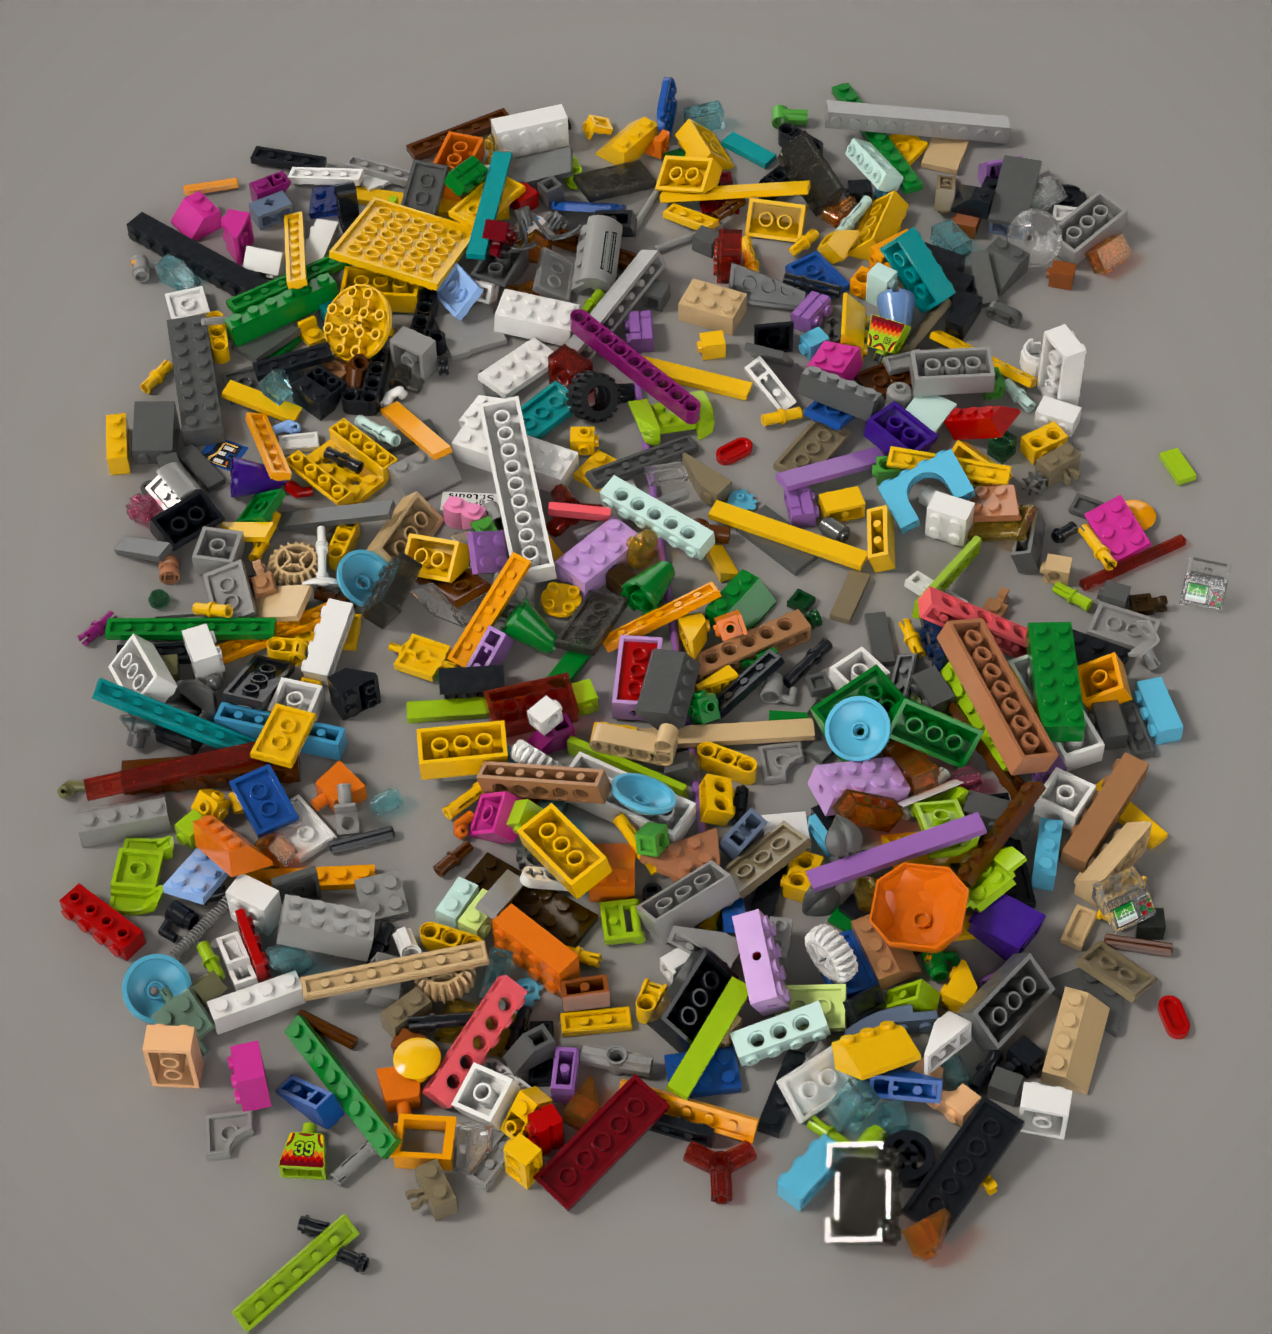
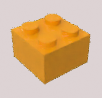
[1077,652,1133,712]

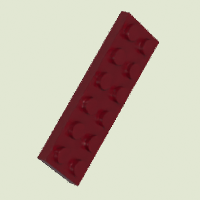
[533,1074,670,1212]

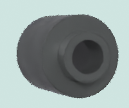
[819,517,850,543]

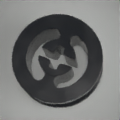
[880,1130,935,1188]

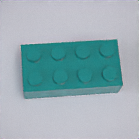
[880,227,956,314]

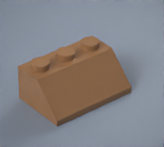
[851,914,922,990]

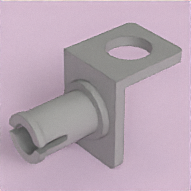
[1128,620,1161,670]
[334,783,360,836]

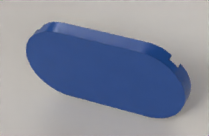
[657,77,677,138]
[551,201,627,212]

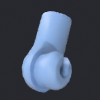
[271,420,301,435]

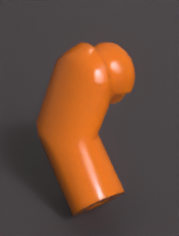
[453,810,475,839]

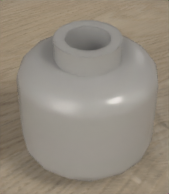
[886,382,912,409]

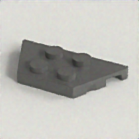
[1049,968,1125,1038]

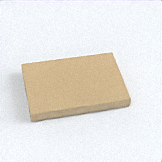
[921,137,970,175]
[251,584,314,622]

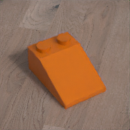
[589,843,636,902]

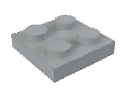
[354,870,409,922]

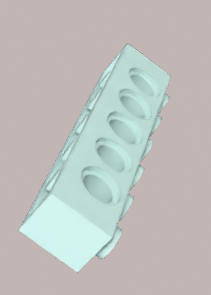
[599,475,715,560]

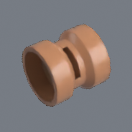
[158,555,180,585]

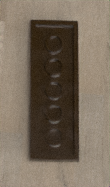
[465,852,598,948]

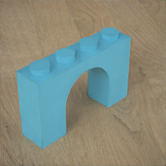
[878,449,975,534]

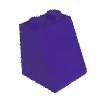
[967,893,1046,961]

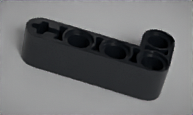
[410,288,446,356]
[341,347,390,416]

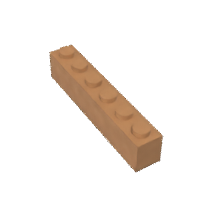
[1059,752,1149,873]

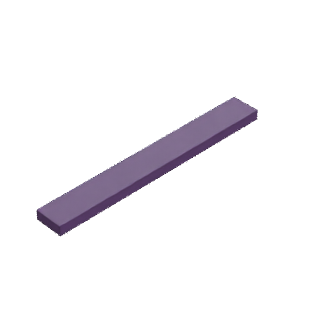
[806,812,987,893]

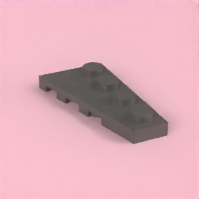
[729,262,806,310]

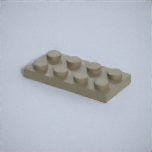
[773,420,852,472]
[723,821,812,899]

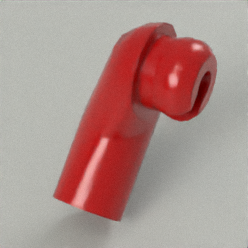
[284,480,313,498]

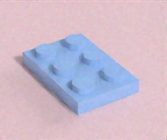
[437,263,484,321]
[163,848,229,905]

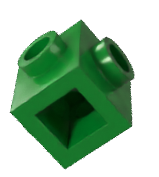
[688,690,721,725]

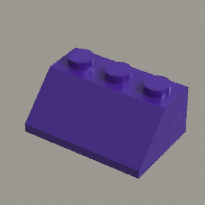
[863,401,939,456]

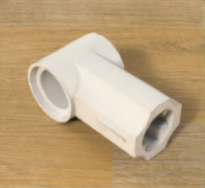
[392,927,422,957]

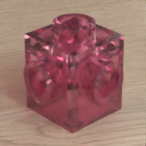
[125,493,160,523]

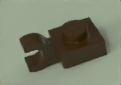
[1129,593,1168,615]

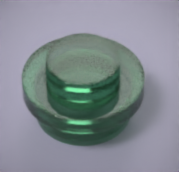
[148,589,170,609]

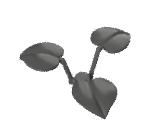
[506,206,582,254]
[119,701,199,749]
[802,815,894,916]

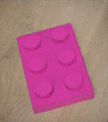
[1084,494,1151,564]

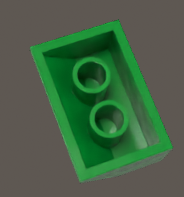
[705,569,776,631]

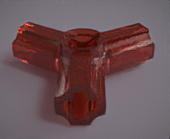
[546,484,603,537]
[683,1140,757,1204]

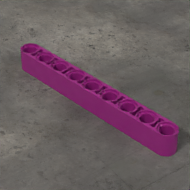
[570,309,701,424]

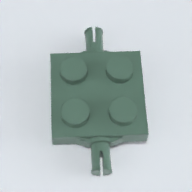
[151,986,216,1057]

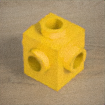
[570,426,599,455]
[190,789,231,822]

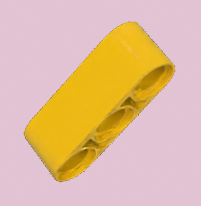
[206,311,231,364]
[327,523,361,571]
[697,741,757,785]
[419,922,482,951]

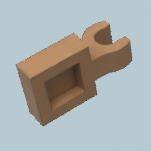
[251,559,277,599]
[982,586,1010,617]

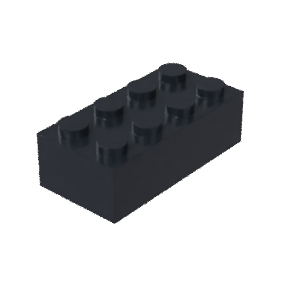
[646,947,739,1053]

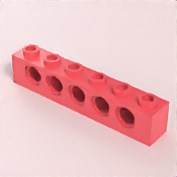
[918,586,1027,658]
[421,975,528,1109]

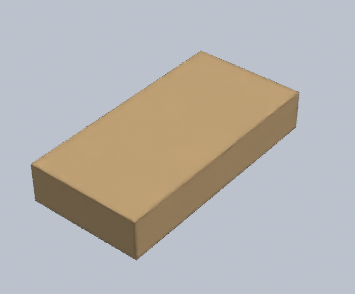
[1060,904,1098,951]

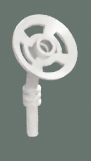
[301,526,339,588]

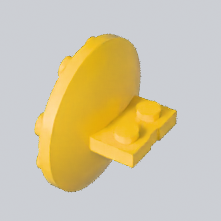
[323,284,394,361]

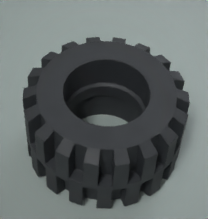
[566,370,621,423]

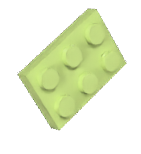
[775,984,847,1032]

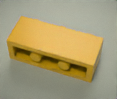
[106,413,131,475]
[867,505,896,573]

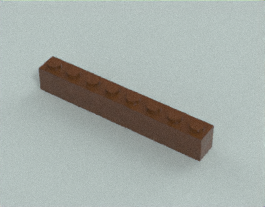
[121,751,301,795]

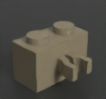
[1035,442,1081,488]
[380,986,433,1038]
[405,1159,458,1222]

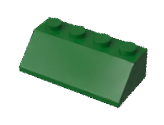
[888,697,984,769]

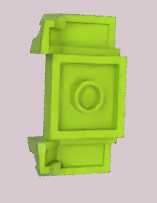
[628,390,715,446]
[908,786,980,859]
[109,836,174,916]
[967,846,1027,913]

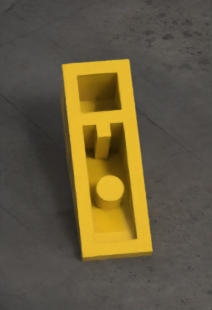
[677,612,710,659]

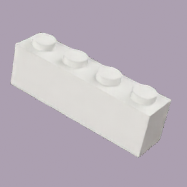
[305,219,340,265]
[301,598,355,686]
[207,970,306,1035]

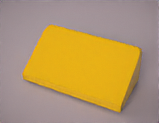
[705,544,739,583]

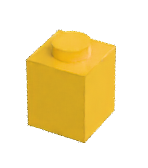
[696,330,726,361]

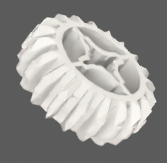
[509,740,565,767]
[804,923,858,984]

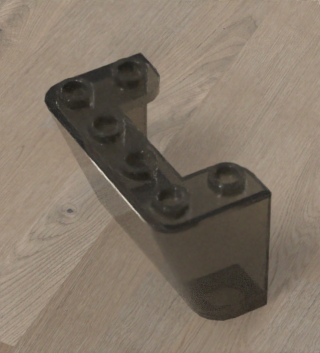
[825,1141,902,1246]

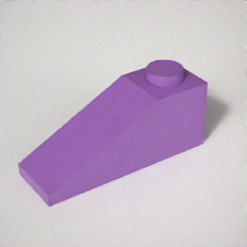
[466,625,515,667]

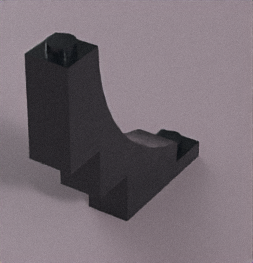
[924,242,983,341]

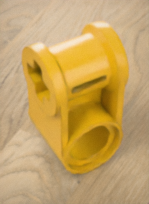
[266,636,309,666]
[636,978,669,1024]

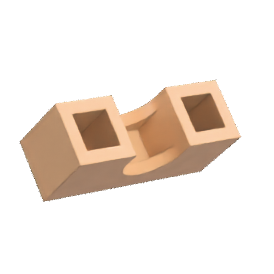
[910,1057,981,1127]

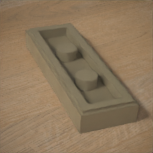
[830,569,870,625]

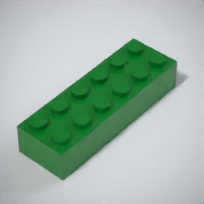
[1026,622,1085,742]

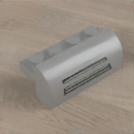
[571,215,623,294]

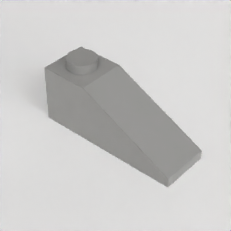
[667,926,740,970]

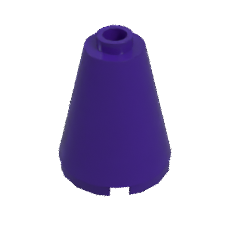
[230,457,286,498]

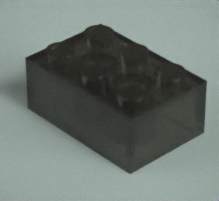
[362,552,423,629]

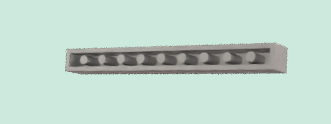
[824,100,1011,144]

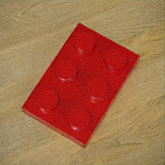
[235,908,271,983]

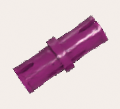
[78,610,118,646]

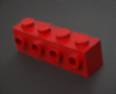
[59,883,146,961]

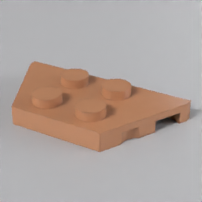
[967,485,1022,522]
[640,828,720,882]

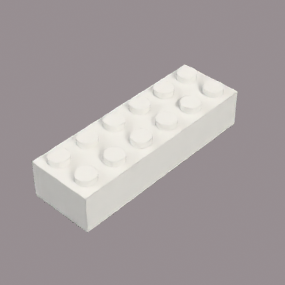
[451,416,579,496]
[1007,654,1105,772]
[565,751,696,844]

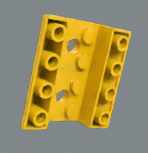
[286,418,398,506]

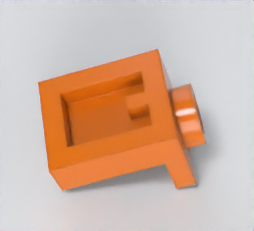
[645,129,669,159]

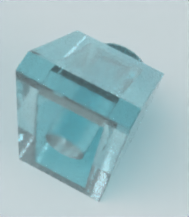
[156,253,201,291]

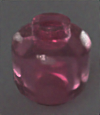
[949,765,983,794]

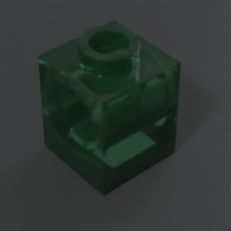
[987,431,1018,465]

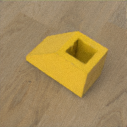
[817,230,860,265]
[940,959,978,1013]
[499,1086,553,1139]

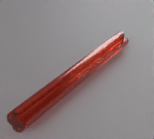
[1079,534,1187,591]

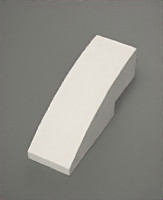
[216,931,258,991]

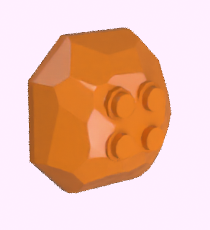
[869,862,969,953]

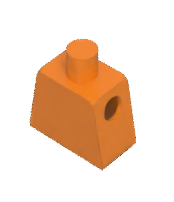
[311,760,367,813]
[376,1066,423,1118]

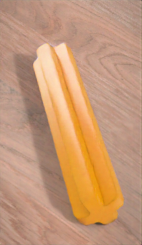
[183,178,239,196]

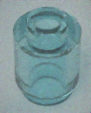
[368,788,403,817]
[940,1053,970,1089]

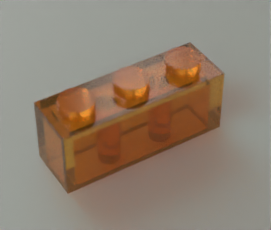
[883,740,940,795]
[832,789,904,833]

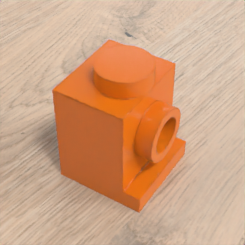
[713,610,748,641]

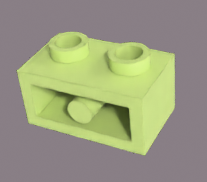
[457,888,493,940]

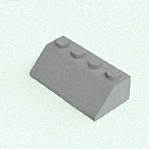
[76,793,171,848]

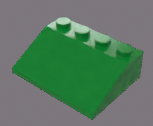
[810,664,905,762]

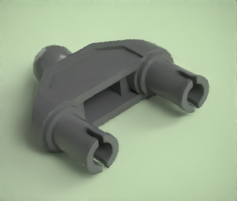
[167,674,223,723]

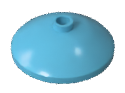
[337,549,396,609]
[825,696,891,762]
[611,773,677,815]
[122,954,192,1024]

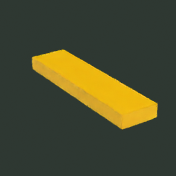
[221,380,302,422]
[1095,778,1168,850]

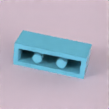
[1132,677,1184,745]
[1031,817,1063,891]
[777,1134,847,1212]

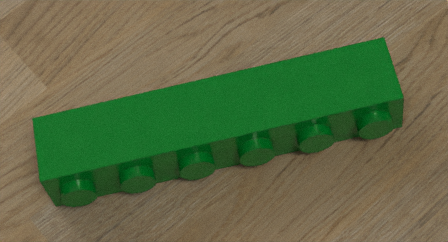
[224,272,339,347]

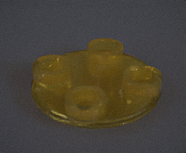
[485,133,498,164]
[626,529,658,569]

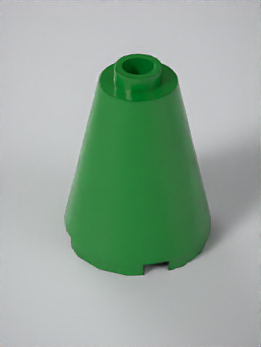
[621,561,675,616]
[499,598,559,654]

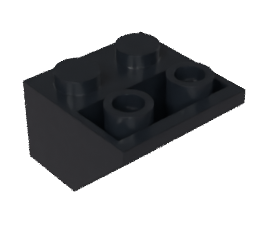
[291,364,347,421]
[327,668,381,721]

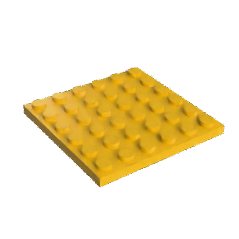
[329,197,472,291]

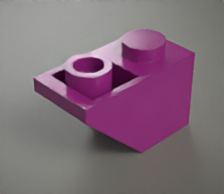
[249,170,291,201]
[527,713,575,755]

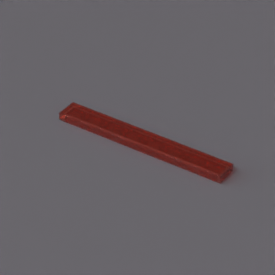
[83,741,263,801]

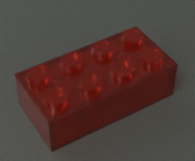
[483,672,579,738]

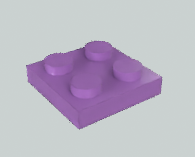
[467,530,508,575]

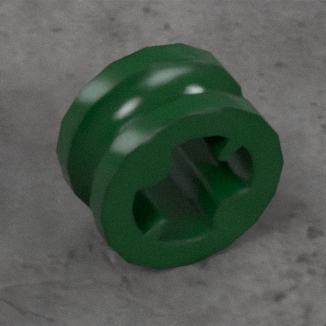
[804,609,822,630]

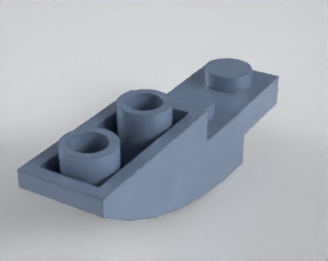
[845,1005,938,1035]

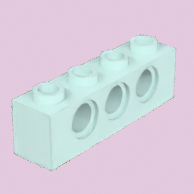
[845,138,904,193]
[730,1001,831,1066]

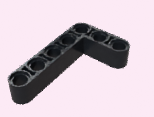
[758,123,823,201]
[334,181,359,234]

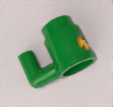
[921,950,961,982]

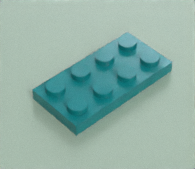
[521,381,574,439]

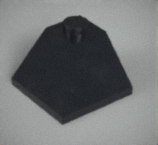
[950,184,995,220]
[754,321,794,352]

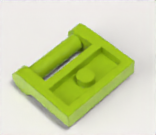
[599,899,646,945]

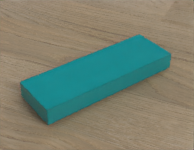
[721,131,776,169]

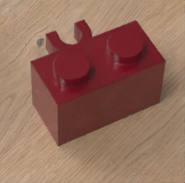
[482,219,518,257]

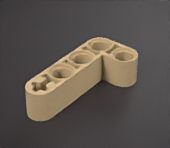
[589,723,679,766]

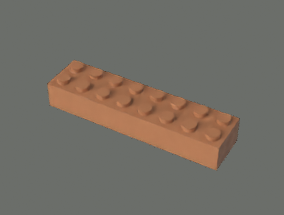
[937,618,1059,776]

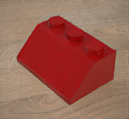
[944,405,1021,441]

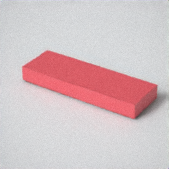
[547,502,611,522]

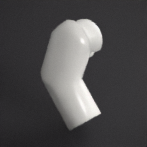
[380,386,408,407]

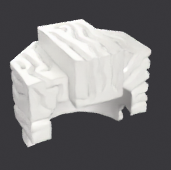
[1019,338,1041,378]

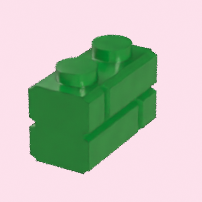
[444,155,488,197]

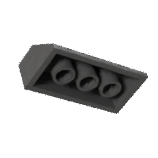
[797,365,885,421]
[635,649,700,730]

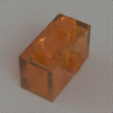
[1085,233,1132,274]

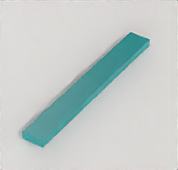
[466,151,512,260]
[92,677,256,753]

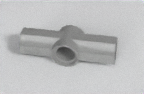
[580,1043,654,1078]

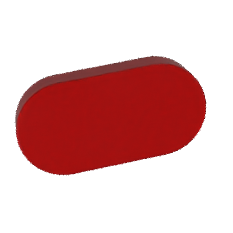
[716,437,753,466]
[1157,995,1190,1039]

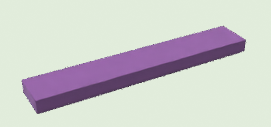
[775,447,885,492]

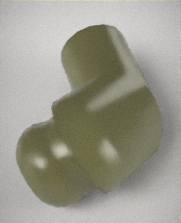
[57,780,90,799]

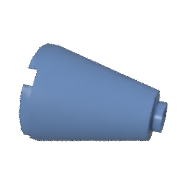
[877,289,916,341]

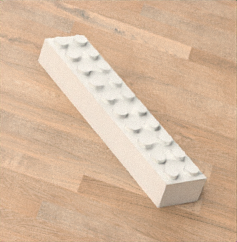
[478,396,557,583]

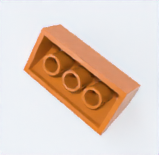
[193,815,273,877]

